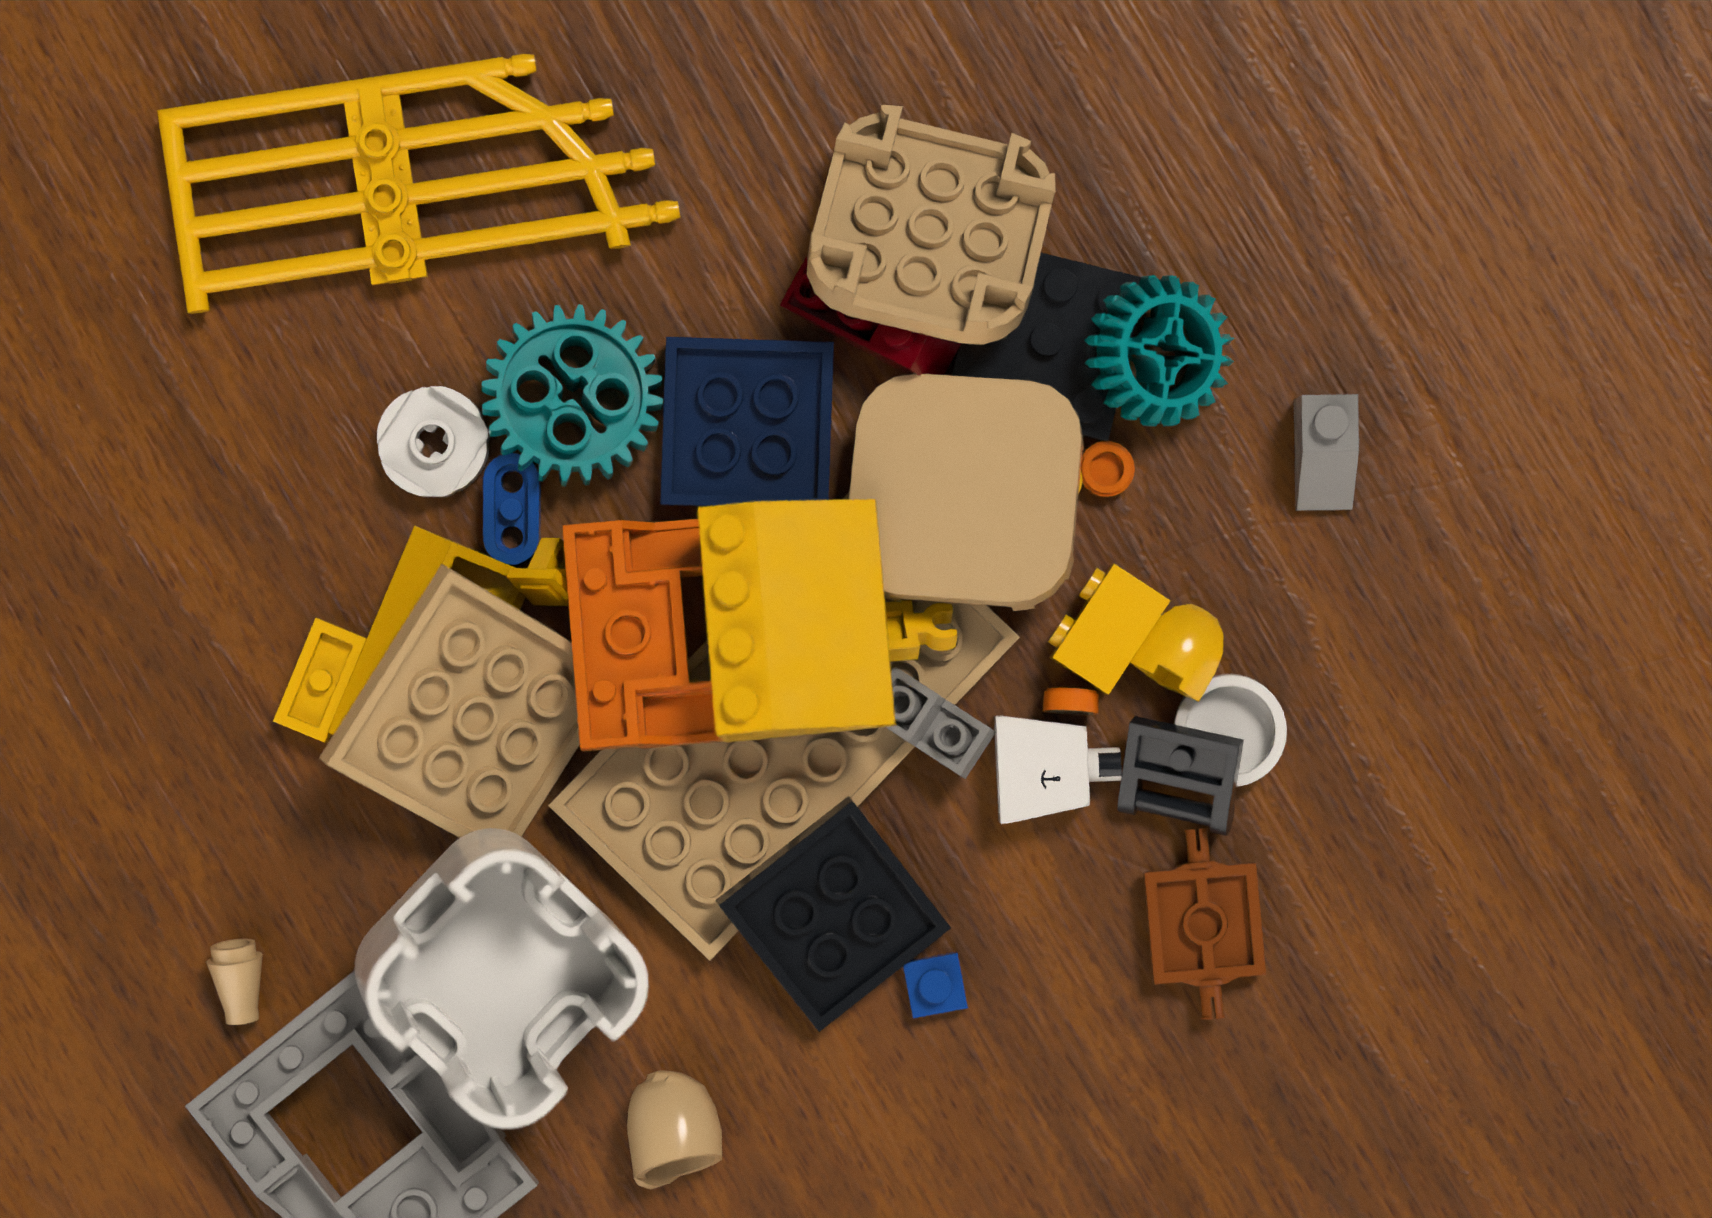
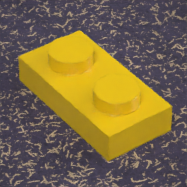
[273,618,367,743]

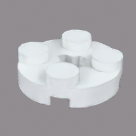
[377,386,490,498]

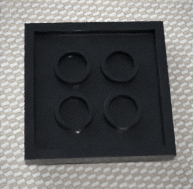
[952,252,1141,441]
[715,796,951,1032]

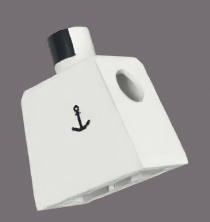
[994,716,1122,824]

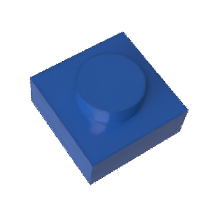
[903,951,968,1018]

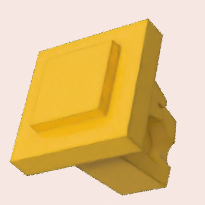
[507,538,569,606]

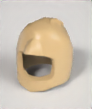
[627,1070,722,1190]

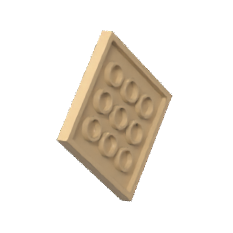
[319,564,580,838]

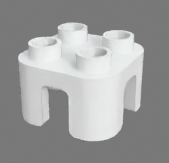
[355,828,648,1128]

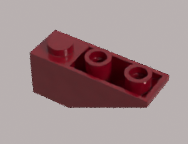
[780,257,961,376]

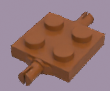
[1143,827,1266,1020]

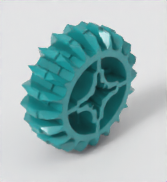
[1084,275,1234,427]

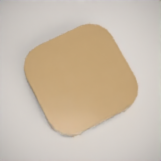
[807,105,1055,345]
[849,374,1084,611]

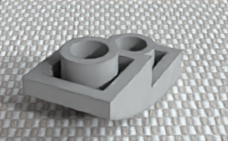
[886,667,996,779]

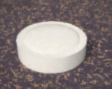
[1174,674,1287,786]

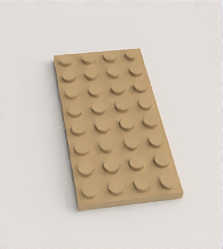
[548,491,1020,961]

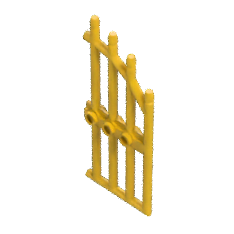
[157,54,681,314]

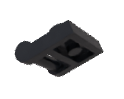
[1118,716,1244,836]

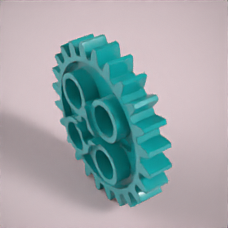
[481,304,663,487]

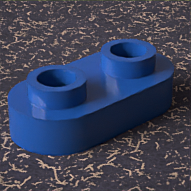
[483,453,541,565]

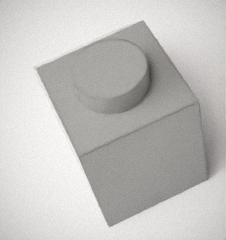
[1294,394,1359,511]

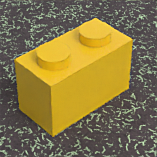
[1048,564,1171,695]

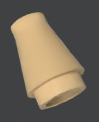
[206,939,263,1025]

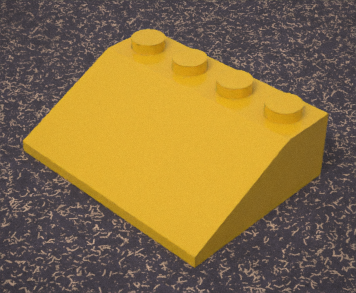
[698,499,896,742]

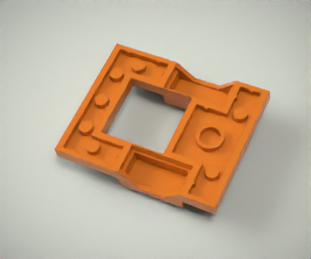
[562,519,724,752]

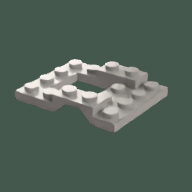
[185,970,539,1218]

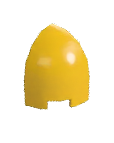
[1130,604,1224,702]

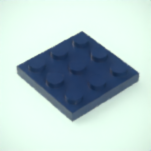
[660,337,834,507]

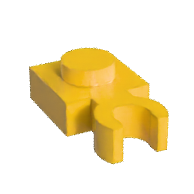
[885,600,958,662]

